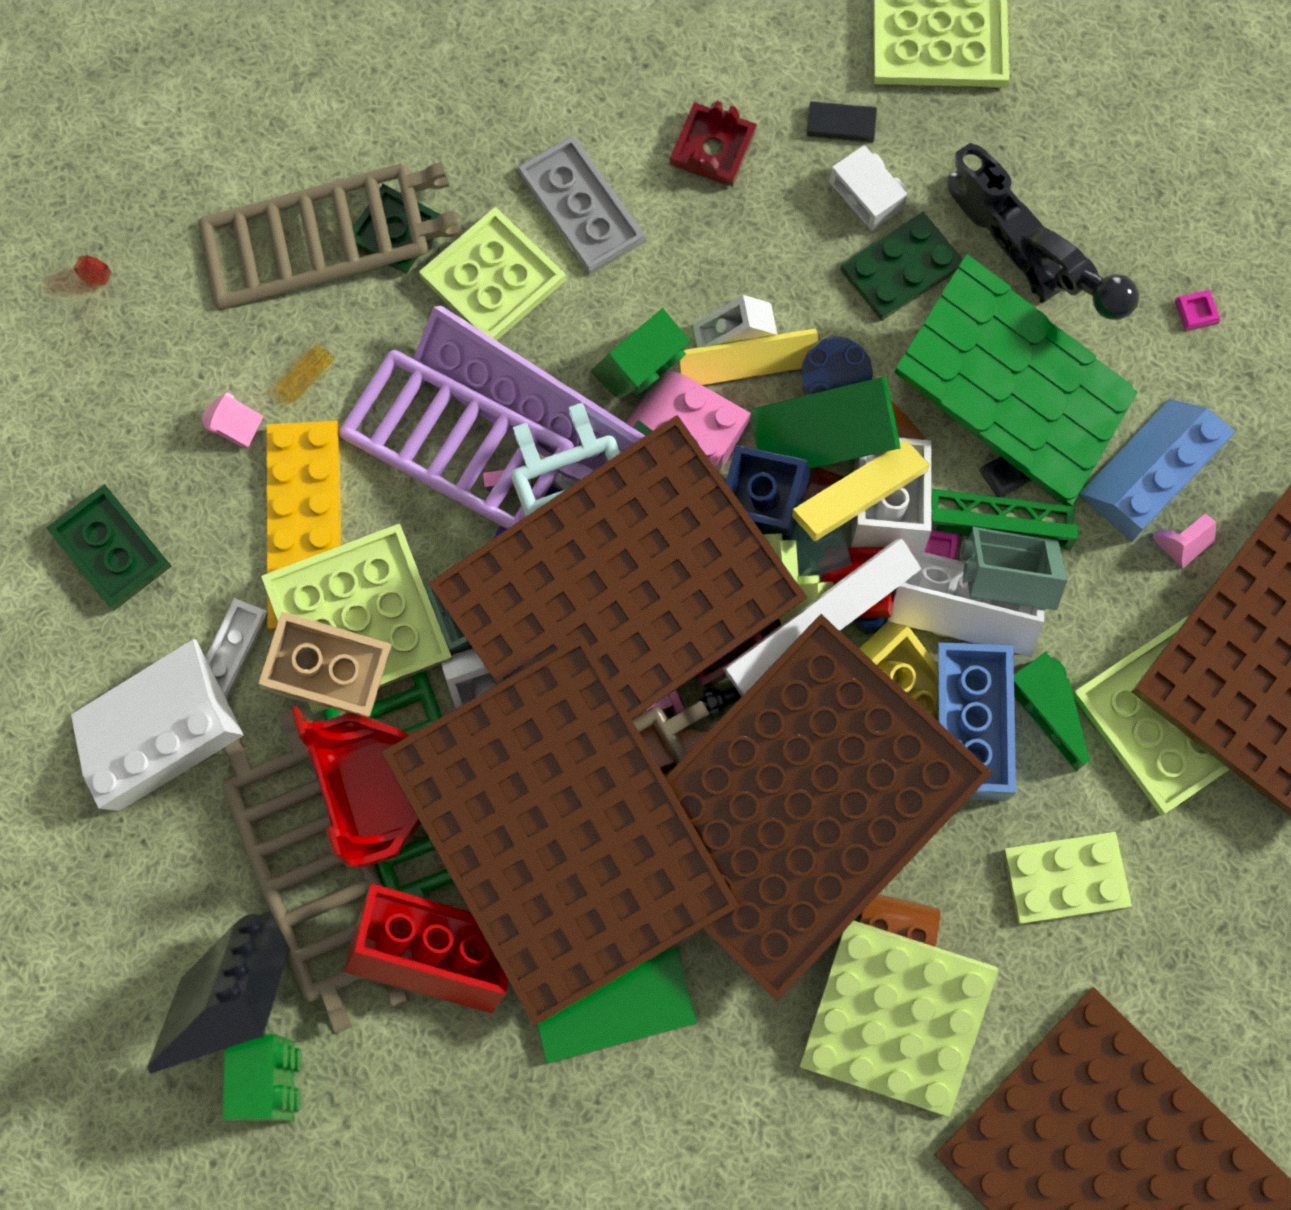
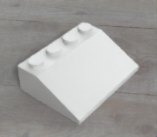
[71,639,244,811]

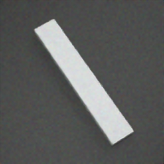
[723,538,922,696]

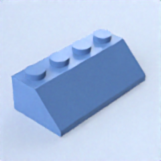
[1079,399,1235,542]
[938,642,1016,801]

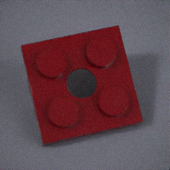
[670,100,757,187]

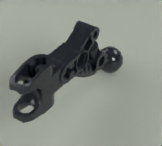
[947,143,1140,321]

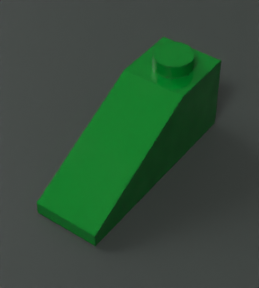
[1014,651,1090,772]

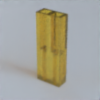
[276,344,335,403]

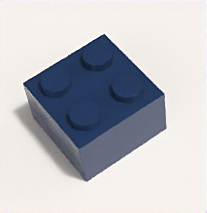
[726,445,810,540]

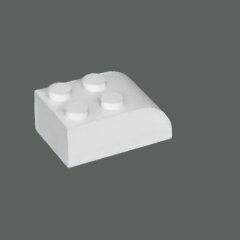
[851,438,931,554]

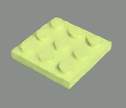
[419,207,566,341]

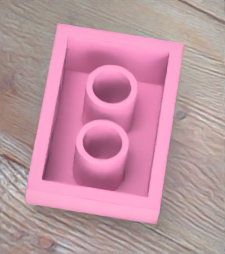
[626,370,751,473]

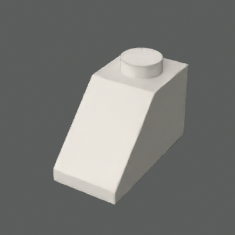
[693,295,777,348]

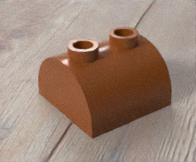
[857,894,940,947]

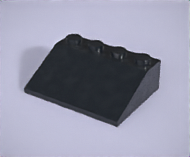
[147,911,290,1074]

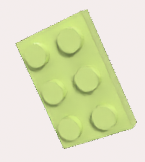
[1003,832,1132,925]

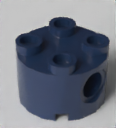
[801,336,873,395]

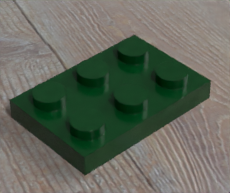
[840,211,963,321]
[46,484,172,611]

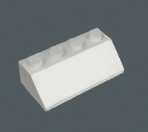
[888,552,1044,657]

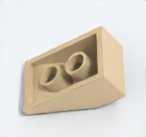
[258,611,392,717]

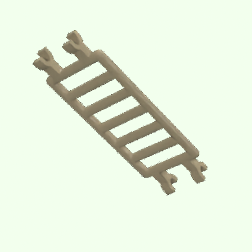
[222,708,410,1033]

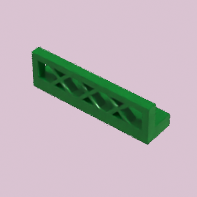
[931,489,1079,549]

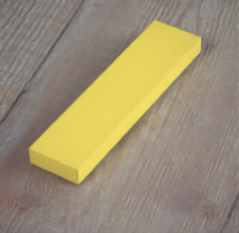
[679,329,818,385]
[792,440,930,541]

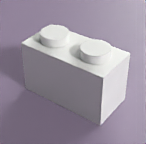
[829,145,908,231]

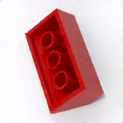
[343,883,508,1014]

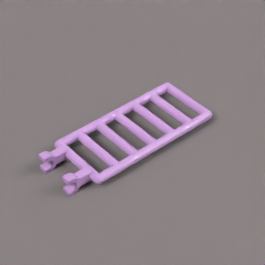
[338,350,594,529]

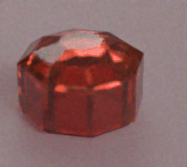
[73,255,112,286]

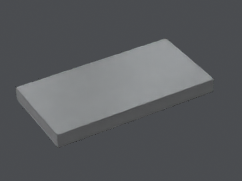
[516,135,647,275]

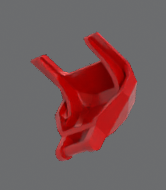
[291,706,421,868]

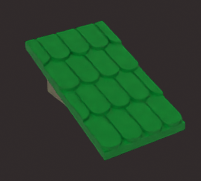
[894,254,1138,506]

